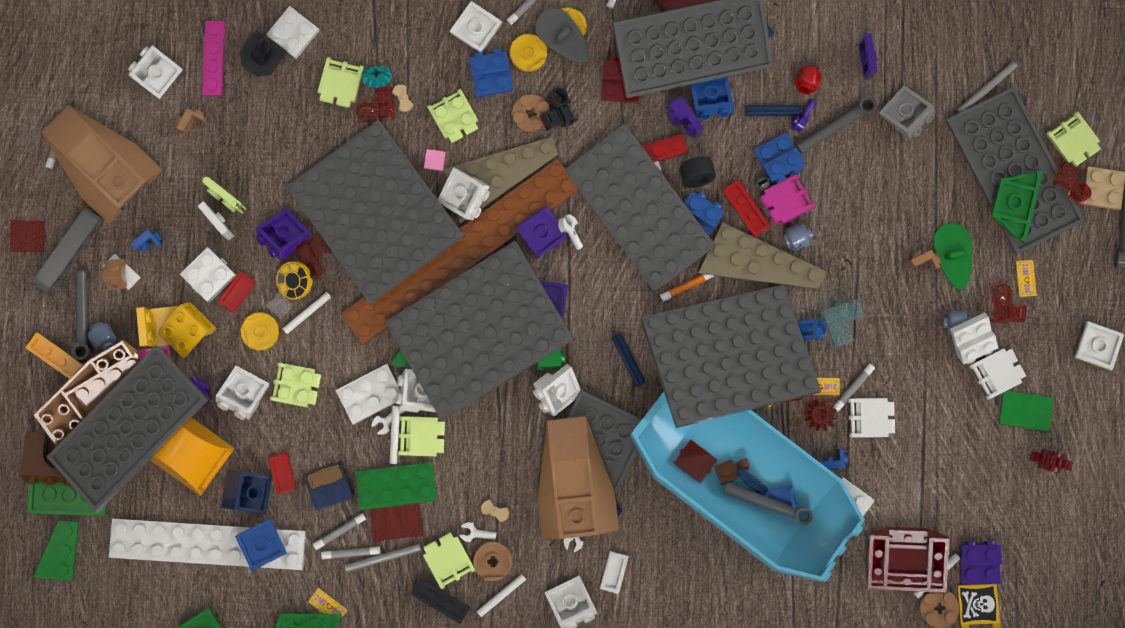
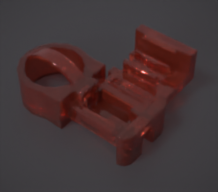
[356,86,396,123]
[1052,161,1092,203]
[295,237,332,280]
[990,284,1027,324]

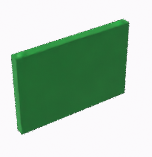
[999,390,1054,432]

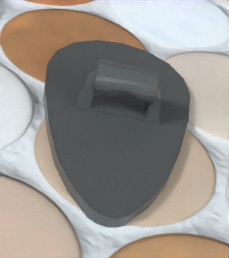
[535,8,589,64]

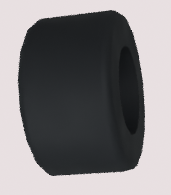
[679,156,716,188]

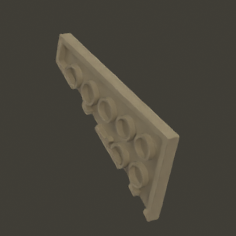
[444,136,558,224]
[698,222,826,290]

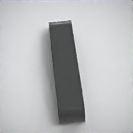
[32,208,103,295]

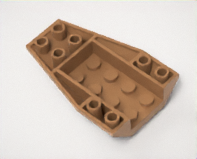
[41,105,163,225]
[34,340,142,446]
[538,416,619,539]

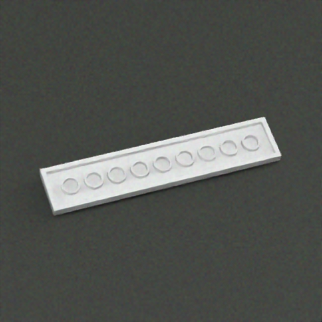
[109,519,306,570]

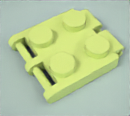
[318,57,364,108]
[427,89,478,143]
[1046,111,1101,167]
[203,177,246,213]
[270,363,321,408]
[398,416,445,457]
[423,532,476,589]

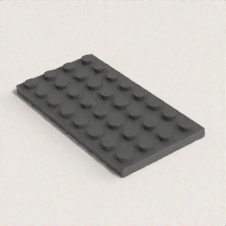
[612,0,773,98]
[946,87,1085,255]
[565,124,716,292]
[47,345,209,512]

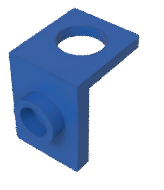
[767,485,797,509]

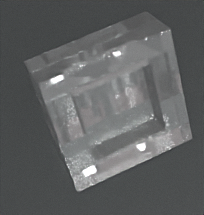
[266,292,293,319]

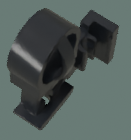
[540,88,578,131]

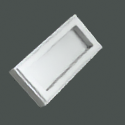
[600,551,629,594]

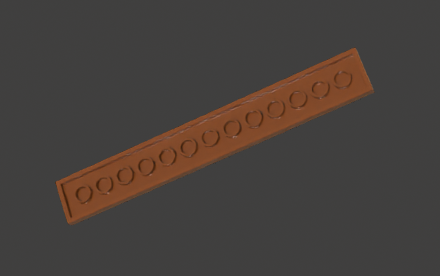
[341,158,579,345]

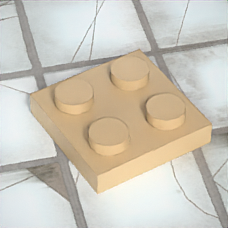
[1081,166,1125,210]

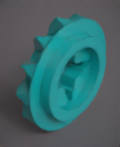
[361,65,392,88]

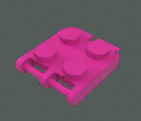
[760,174,816,225]

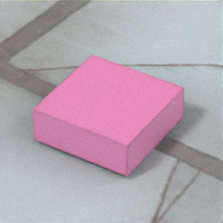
[424,149,446,171]

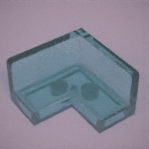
[819,298,865,349]

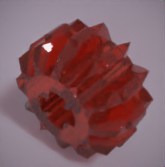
[804,399,837,431]

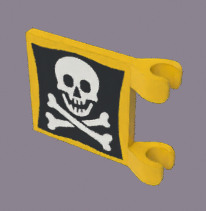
[957,584,1001,628]

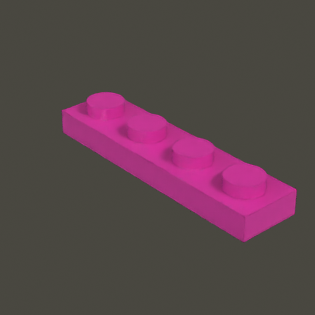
[202,21,226,97]

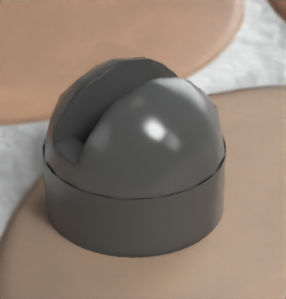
[755,176,770,192]

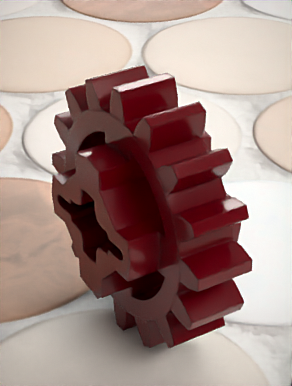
[1029,449,1073,474]

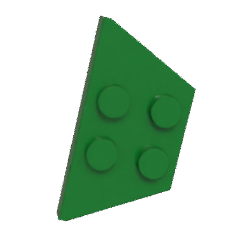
[991,171,1043,243]

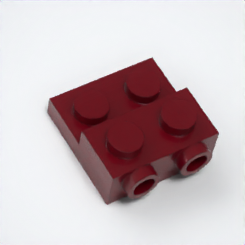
[601,57,639,104]

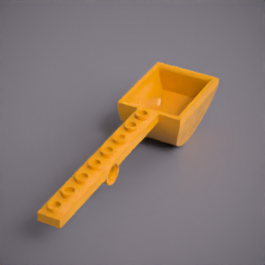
[25,332,235,496]

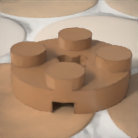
[512,94,550,133]
[473,542,512,581]
[919,591,959,628]

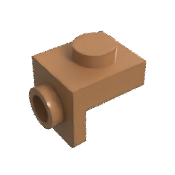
[176,108,207,135]
[908,250,941,271]
[103,259,127,290]

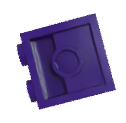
[666,97,704,139]
[256,208,310,261]
[959,541,1002,584]

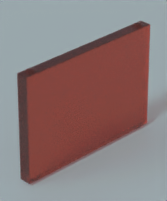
[370,503,424,543]

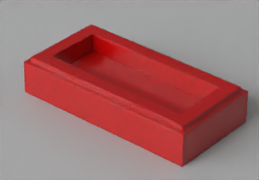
[218,271,257,313]
[268,452,297,495]

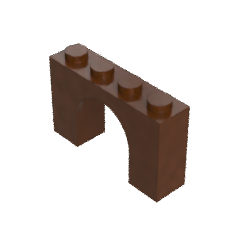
[19,431,72,486]

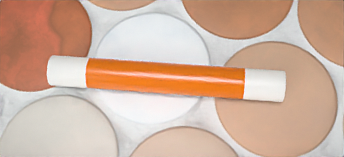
[660,274,714,302]

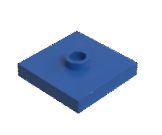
[235,518,288,571]

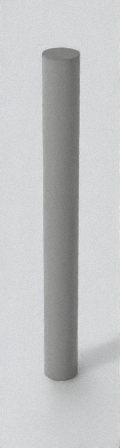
[956,61,1018,114]
[345,544,421,572]

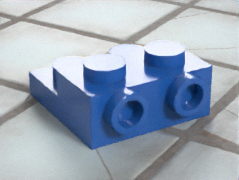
[469,49,513,98]
[690,76,733,120]
[753,132,806,184]
[685,191,725,236]

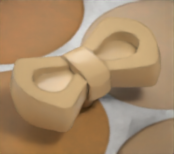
[392,85,414,112]
[481,499,509,522]

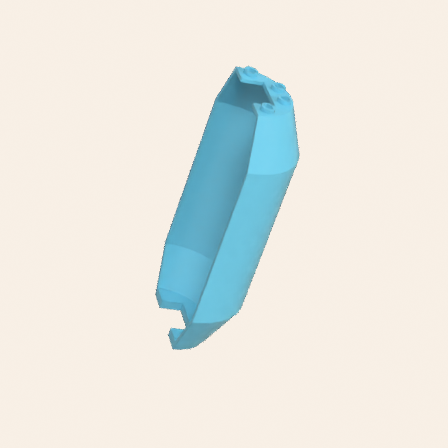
[630,392,865,582]

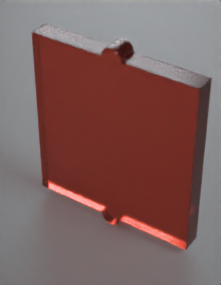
[9,220,46,252]
[673,440,717,483]

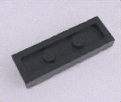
[410,577,471,624]

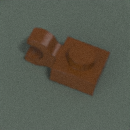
[714,458,750,486]

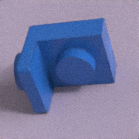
[130,229,163,252]
[797,319,826,341]
[820,448,848,470]

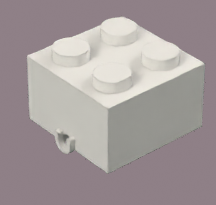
[180,247,237,302]

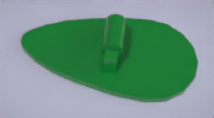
[933,223,972,291]

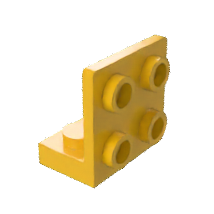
[158,302,217,358]
[136,306,178,348]

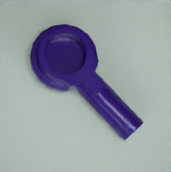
[791,99,817,132]

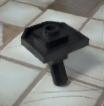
[240,30,288,77]

